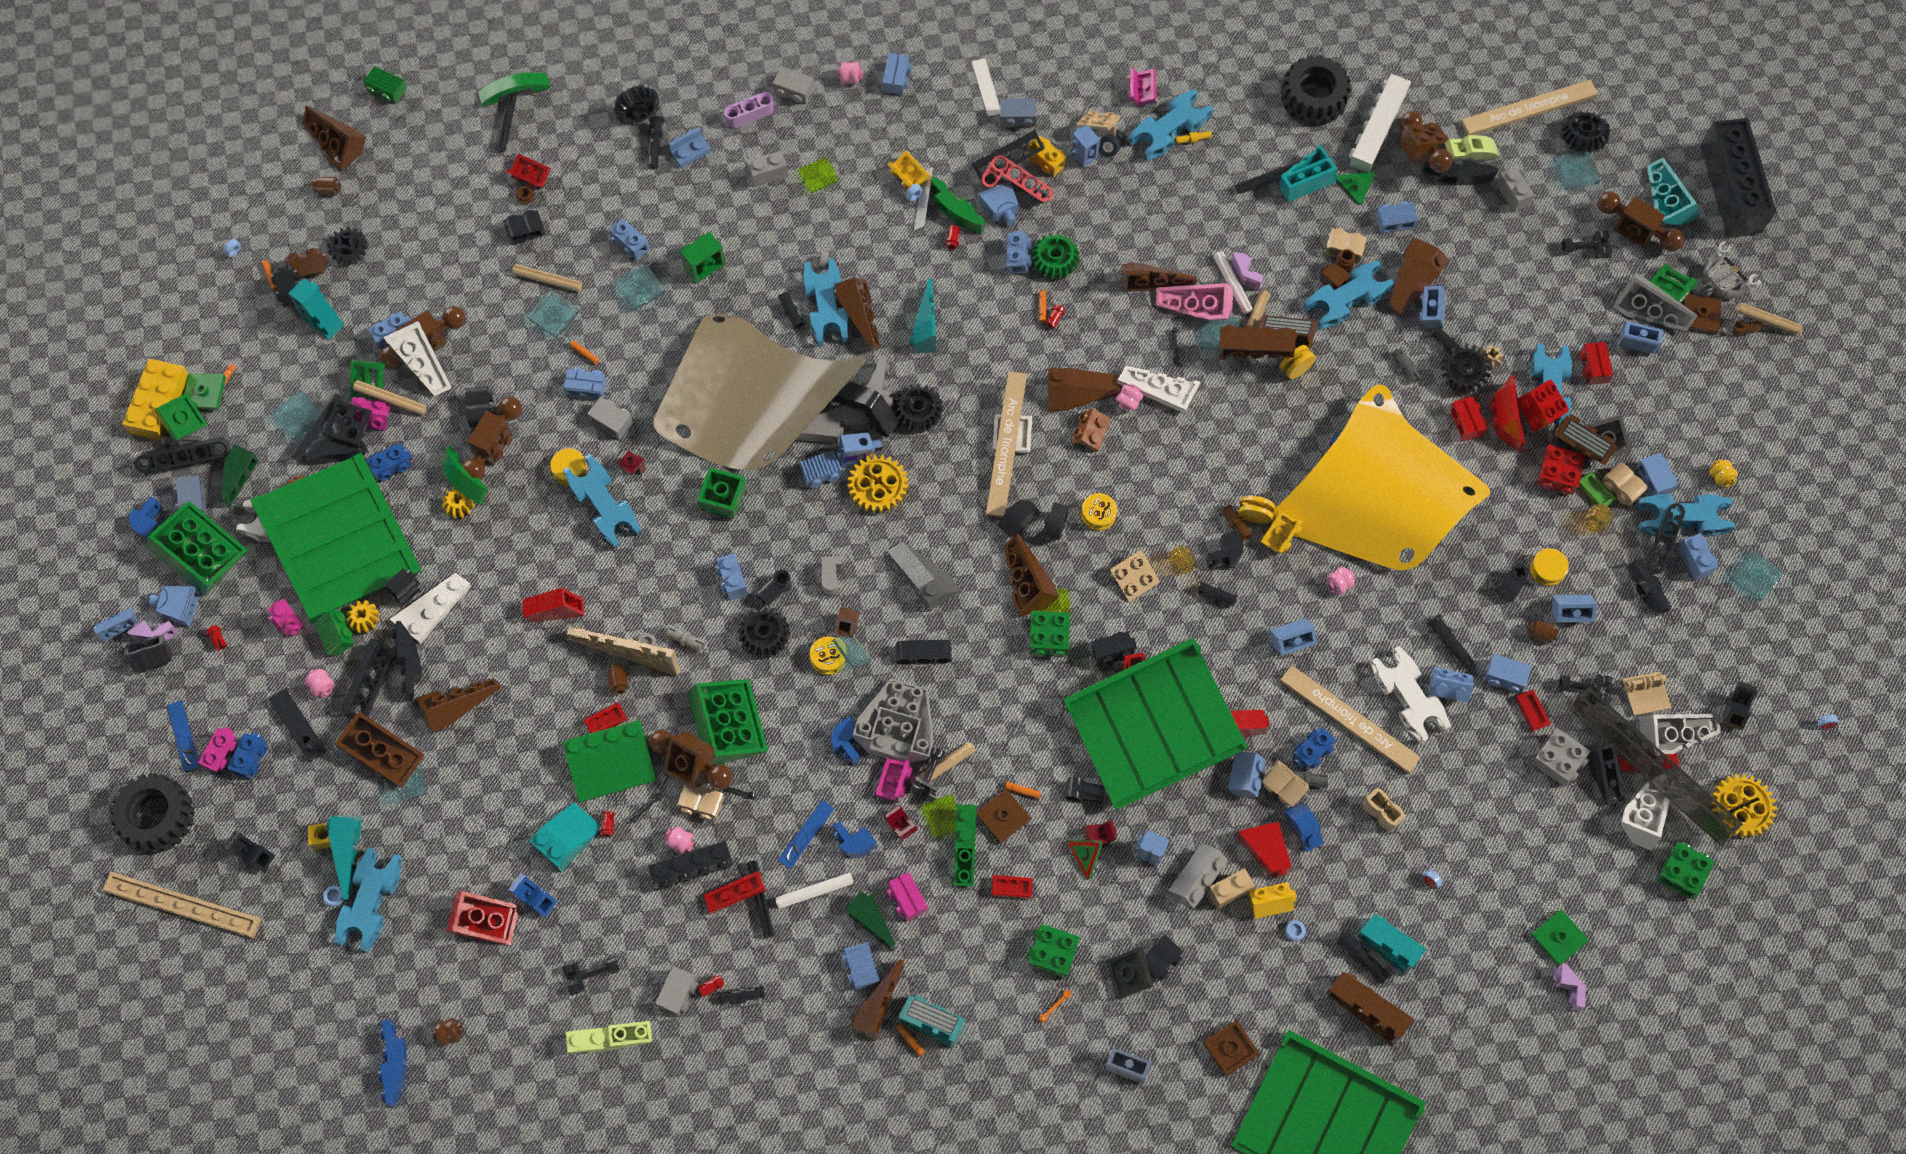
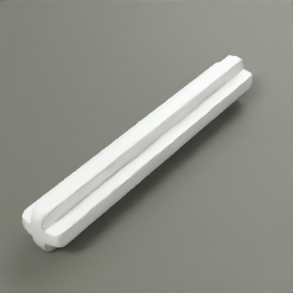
[1214,251,1253,315]
[775,873,853,908]

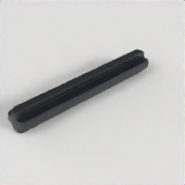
[496,92,518,152]
[1235,161,1300,194]
[747,860,775,939]

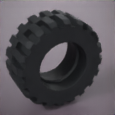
[1281,55,1351,125]
[110,773,195,854]

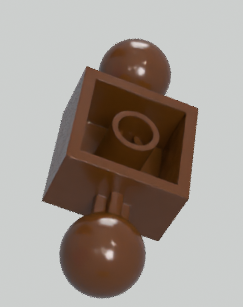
[1400,111,1452,173]
[1597,191,1684,252]
[379,306,466,370]
[462,397,522,480]
[649,730,733,790]

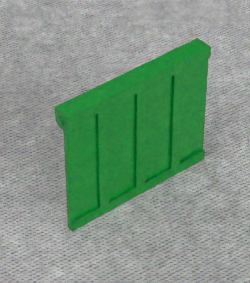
[250,453,422,624]
[1063,637,1248,811]
[1231,1030,1426,1154]

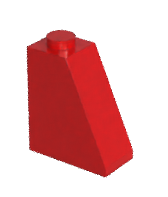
[522,587,584,623]
[1230,710,1270,738]
[1237,822,1292,878]

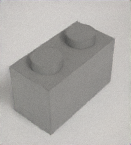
[773,66,815,104]
[747,151,788,187]
[1496,167,1534,212]
[587,397,633,440]
[655,966,698,1017]

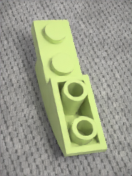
[1445,135,1500,160]
[565,1021,652,1054]

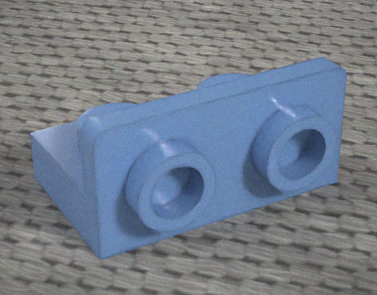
[669,127,712,168]
[93,608,139,642]

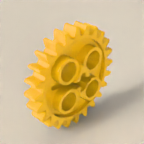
[848,454,909,514]
[1710,774,1777,838]

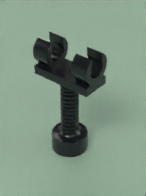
[1561,231,1613,259]
[1558,674,1613,705]
[906,747,946,803]
[562,956,620,996]

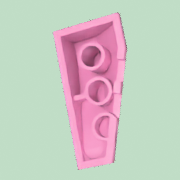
[1156,283,1233,321]

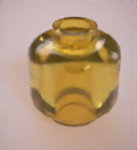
[1584,504,1613,532]
[1168,545,1196,574]

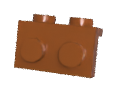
[1072,408,1111,452]

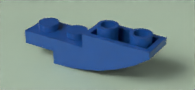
[378,1019,407,1108]

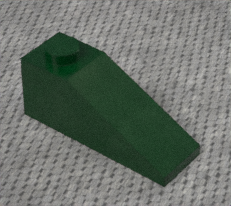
[221,444,259,508]
[845,891,895,951]

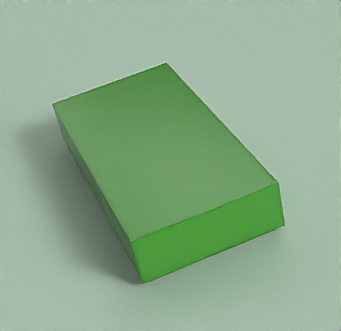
[1578,471,1616,511]

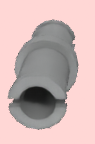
[666,625,706,652]

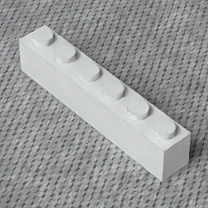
[1348,74,1411,173]

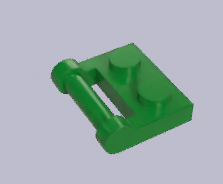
[1650,263,1698,303]
[350,360,385,401]

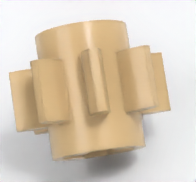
[1481,345,1504,369]

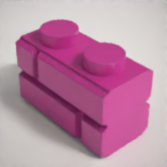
[886,872,928,922]

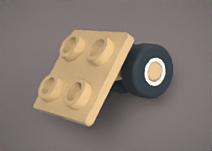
[1076,111,1126,157]

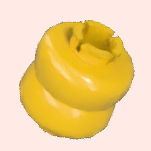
[1709,459,1738,488]

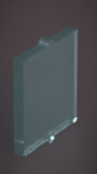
[832,636,872,667]

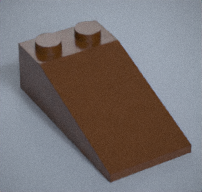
[335,711,425,788]

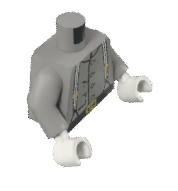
[1700,242,1761,299]

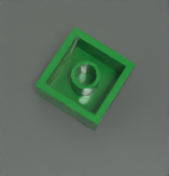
[680,231,726,284]
[697,467,747,519]

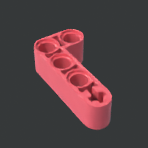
[982,156,1053,202]

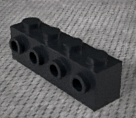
[648,840,733,890]

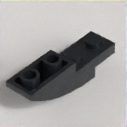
[1422,159,1498,185]
[391,621,422,700]

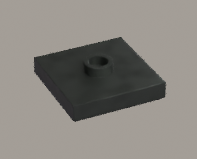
[1106,947,1154,1000]

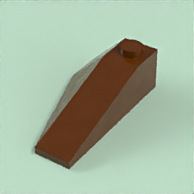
[302,106,366,170]
[1388,238,1449,316]
[1121,262,1197,292]
[834,277,881,350]
[1047,368,1122,412]
[1004,533,1059,617]
[415,678,501,732]
[850,959,904,1041]

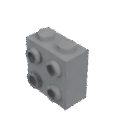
[1531,728,1591,786]

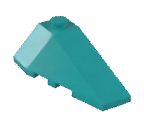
[1647,158,1700,225]
[910,279,936,354]
[326,815,362,900]

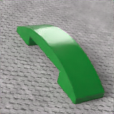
[478,72,551,106]
[441,446,488,505]

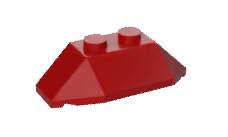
[1489,376,1525,451]

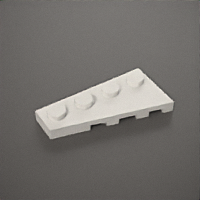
[384,321,451,396]
[1117,366,1200,413]
[390,573,471,644]

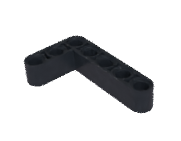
[831,381,899,438]

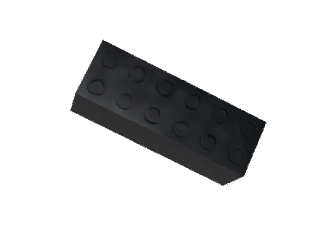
[1700,118,1776,237]

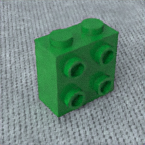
[1029,611,1070,658]
[1656,842,1715,900]
[1026,924,1080,979]

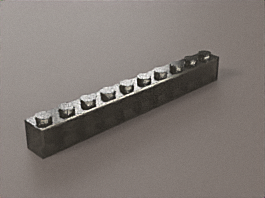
[1569,687,1743,847]

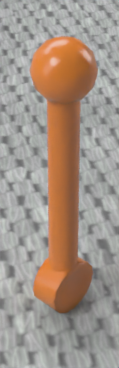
[1039,990,1071,1023]

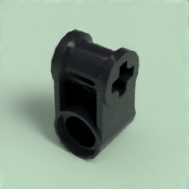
[1496,564,1529,602]

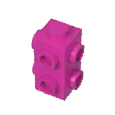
[267,599,304,637]
[198,727,237,773]

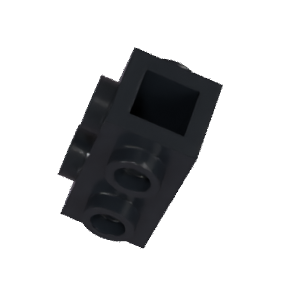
[271,263,300,308]
[1091,631,1137,667]

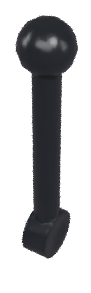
[1171,328,1180,364]
[725,787,757,799]
[630,792,663,823]

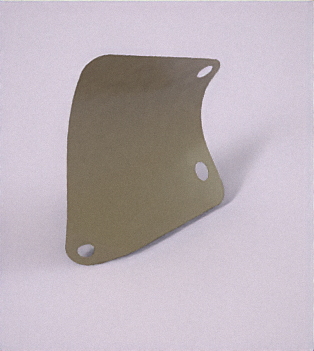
[653,314,866,470]

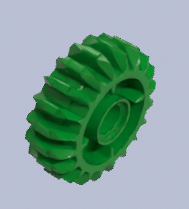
[1031,233,1080,280]

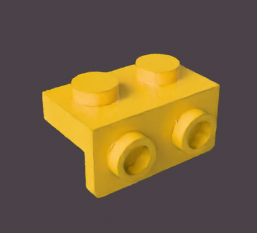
[888,150,931,189]
[1260,510,1302,554]

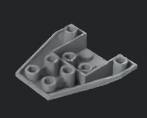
[852,678,934,763]

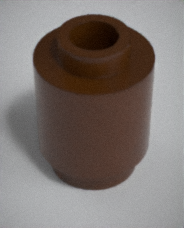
[312,177,341,195]
[1336,249,1356,273]
[1528,621,1558,644]
[606,664,629,695]

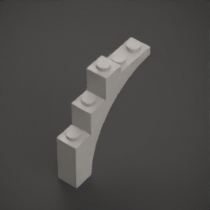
[796,356,893,444]

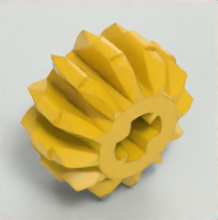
[442,487,475,519]
[346,600,380,634]

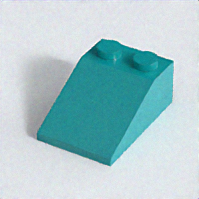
[529,802,601,873]

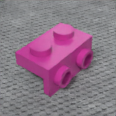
[1128,68,1156,107]
[348,397,391,430]
[875,758,912,803]

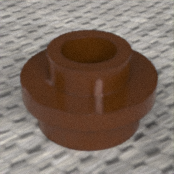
[516,186,534,204]

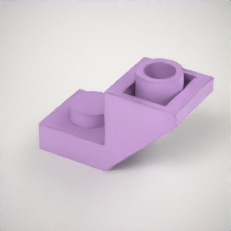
[1232,252,1264,291]
[127,621,178,641]
[1554,963,1586,1011]

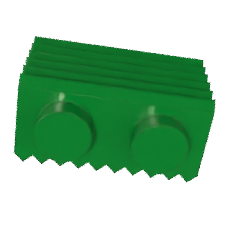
[363,66,407,104]
[313,610,354,656]

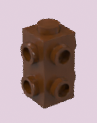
[284,248,329,279]

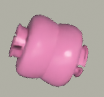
[837,62,863,84]
[1116,383,1143,412]
[1326,567,1355,595]
[305,669,334,698]
[664,826,695,855]

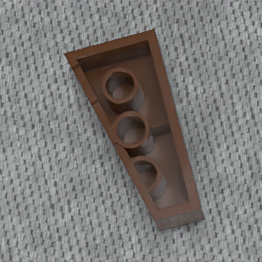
[1219,325,1296,360]
[1326,971,1415,1046]

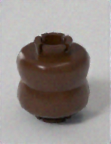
[432,1018,464,1047]

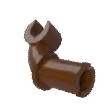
[1732,309,1767,337]

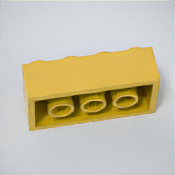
[122,359,189,441]

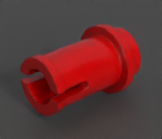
[945,225,960,250]
[1045,304,1065,329]
[206,625,227,651]
[599,811,616,838]
[698,974,725,998]

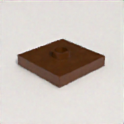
[1683,294,1722,335]
[976,788,1032,844]
[1202,1019,1260,1078]

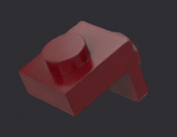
[617,450,646,475]
[884,805,918,841]
[1083,820,1117,845]

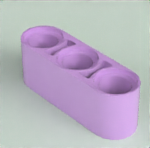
[724,92,774,128]

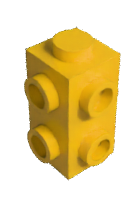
[1027,136,1067,177]
[1249,882,1297,919]

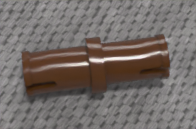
[1222,504,1252,541]

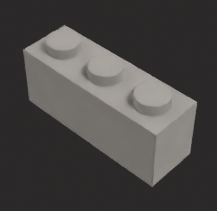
[1168,843,1228,908]

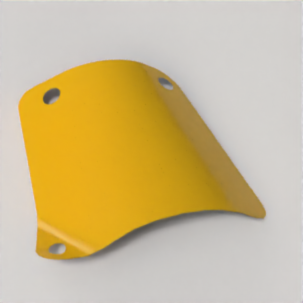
[1271,385,1490,571]

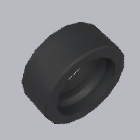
[1045,502,1069,541]

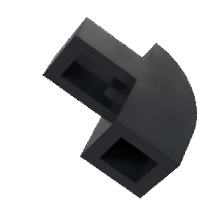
[997,499,1041,538]
[1206,531,1244,570]
[1723,681,1757,730]
[224,831,275,873]

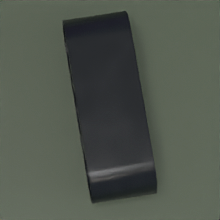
[895,640,952,665]

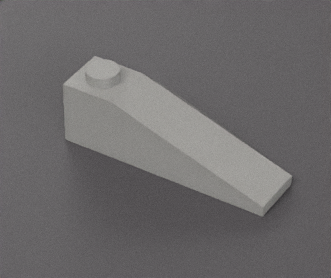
[1613,272,1698,331]
[1639,714,1721,755]

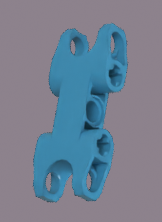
[1128,89,1214,161]
[803,258,849,346]
[1303,261,1395,330]
[1531,343,1572,427]
[563,454,641,549]
[1636,494,1735,536]
[334,848,402,953]

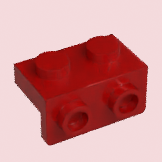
[506,153,551,189]

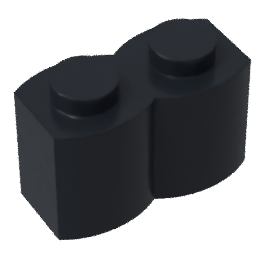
[503,210,545,245]
[465,386,495,428]
[385,568,420,606]
[124,635,172,672]
[1145,935,1183,983]

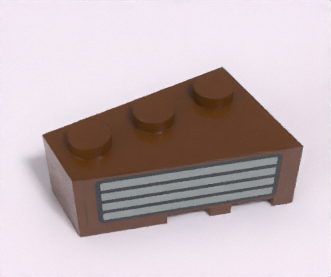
[1258,315,1318,349]
[1553,414,1618,466]

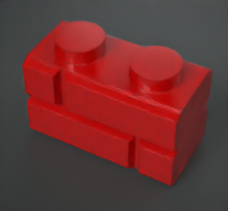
[1579,342,1614,385]
[1449,396,1488,441]

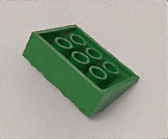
[145,501,248,596]
[688,679,768,765]
[563,720,657,803]

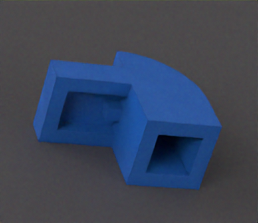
[129,497,163,541]
[831,716,860,766]
[1284,802,1324,852]
[833,821,877,858]
[508,873,558,918]

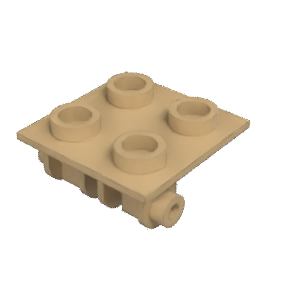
[1110,550,1160,602]
[1622,672,1672,716]

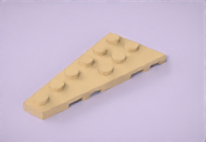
[567,627,680,676]

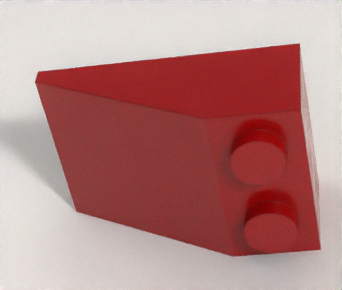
[446,891,520,945]

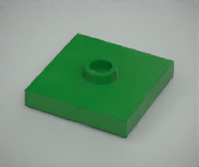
[184,373,226,410]
[154,393,208,442]
[1531,909,1589,966]

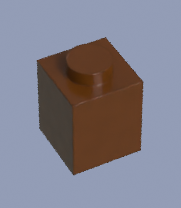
[1319,261,1350,290]
[834,607,860,638]

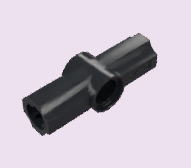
[1626,559,1672,616]

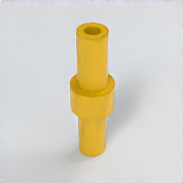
[1175,131,1212,144]

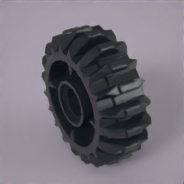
[612,84,661,125]
[1561,110,1610,154]
[1441,343,1492,394]
[893,384,943,433]
[738,607,790,659]

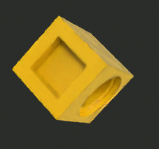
[308,823,331,850]

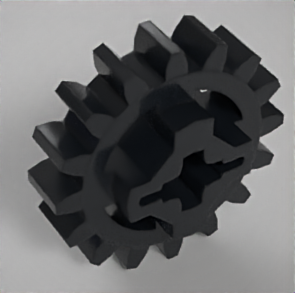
[327,227,368,266]

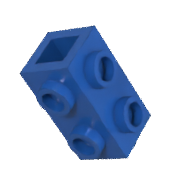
[366,443,412,482]
[1292,727,1336,771]
[228,732,267,780]

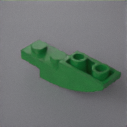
[931,176,985,234]
[954,804,977,886]

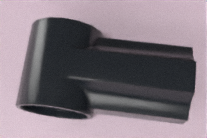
[756,570,792,607]
[1064,777,1105,804]

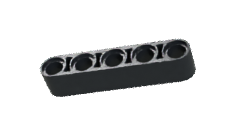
[134,437,230,473]

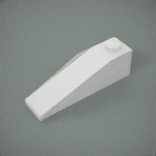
[1621,771,1675,851]

